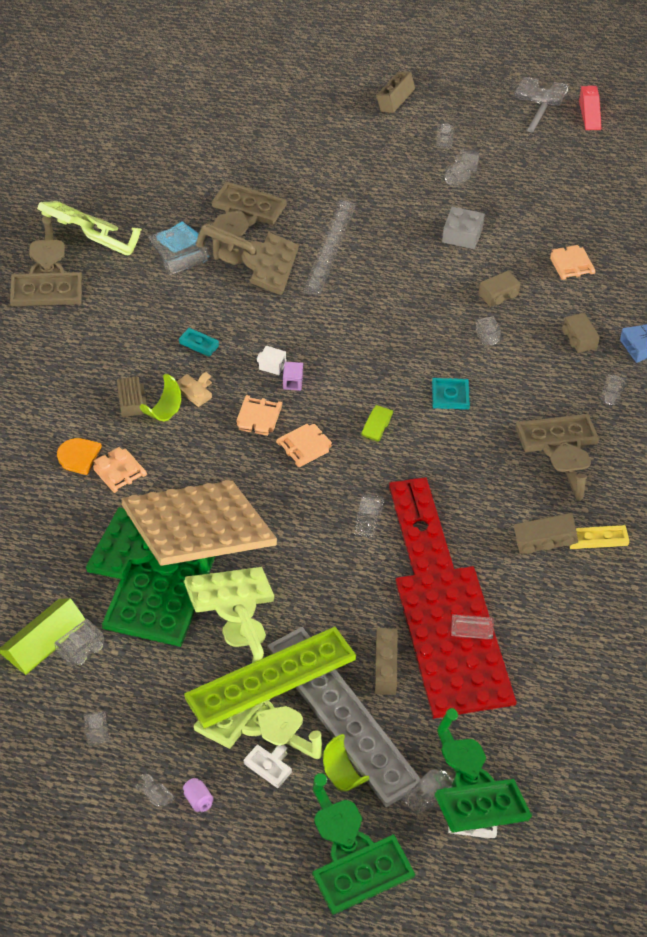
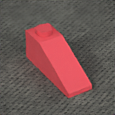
[579,85,601,130]

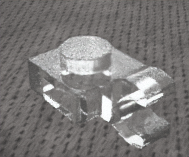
[135,774,175,807]

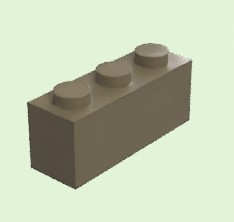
[376,72,415,113]
[514,513,578,554]
[375,628,398,695]

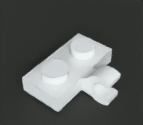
[244,744,292,788]

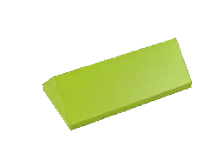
[0,598,87,675]

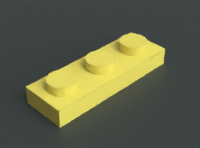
[569,525,629,549]

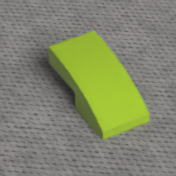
[361,405,393,442]

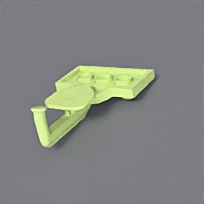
[37,201,142,255]
[184,567,275,663]
[194,667,322,759]

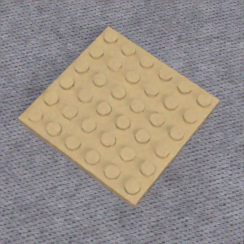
[122,480,277,566]

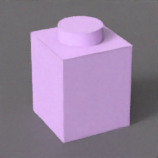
[283,362,303,390]

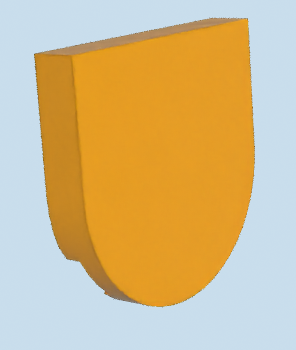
[57,438,101,475]

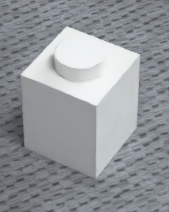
[257,346,286,375]

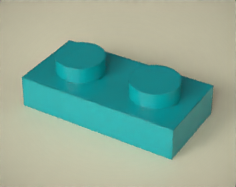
[179,328,219,357]

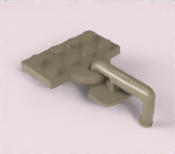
[212,182,287,260]
[10,216,82,306]
[195,224,299,295]
[516,414,599,501]

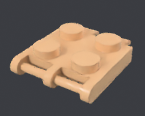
[550,245,595,280]
[237,395,282,436]
[276,424,332,467]
[93,447,147,493]

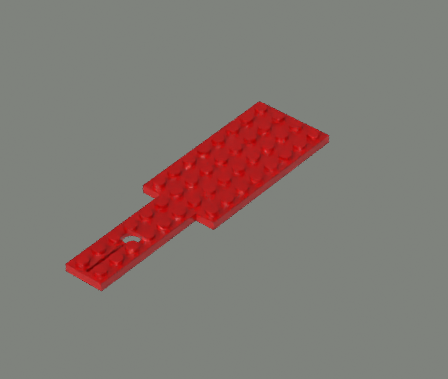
[389,477,516,719]

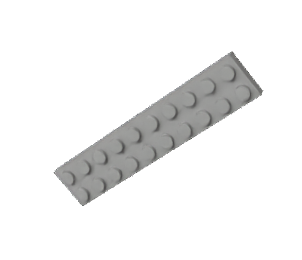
[267,627,423,807]

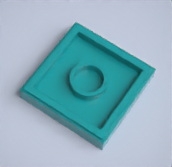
[432,378,470,409]

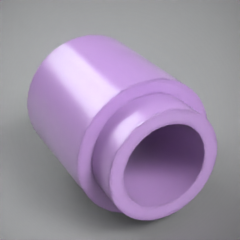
[183,778,213,812]

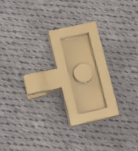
[176,372,212,407]

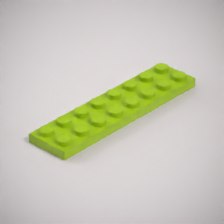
[184,627,356,729]

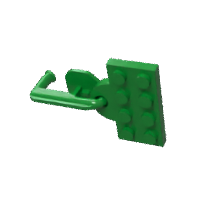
[86,507,210,580]
[435,708,532,833]
[312,773,415,916]

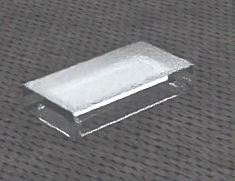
[451,614,494,639]

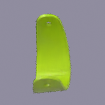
[140,374,181,422]
[323,734,370,791]

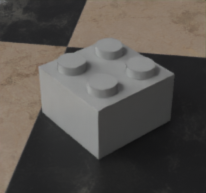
[442,207,484,249]

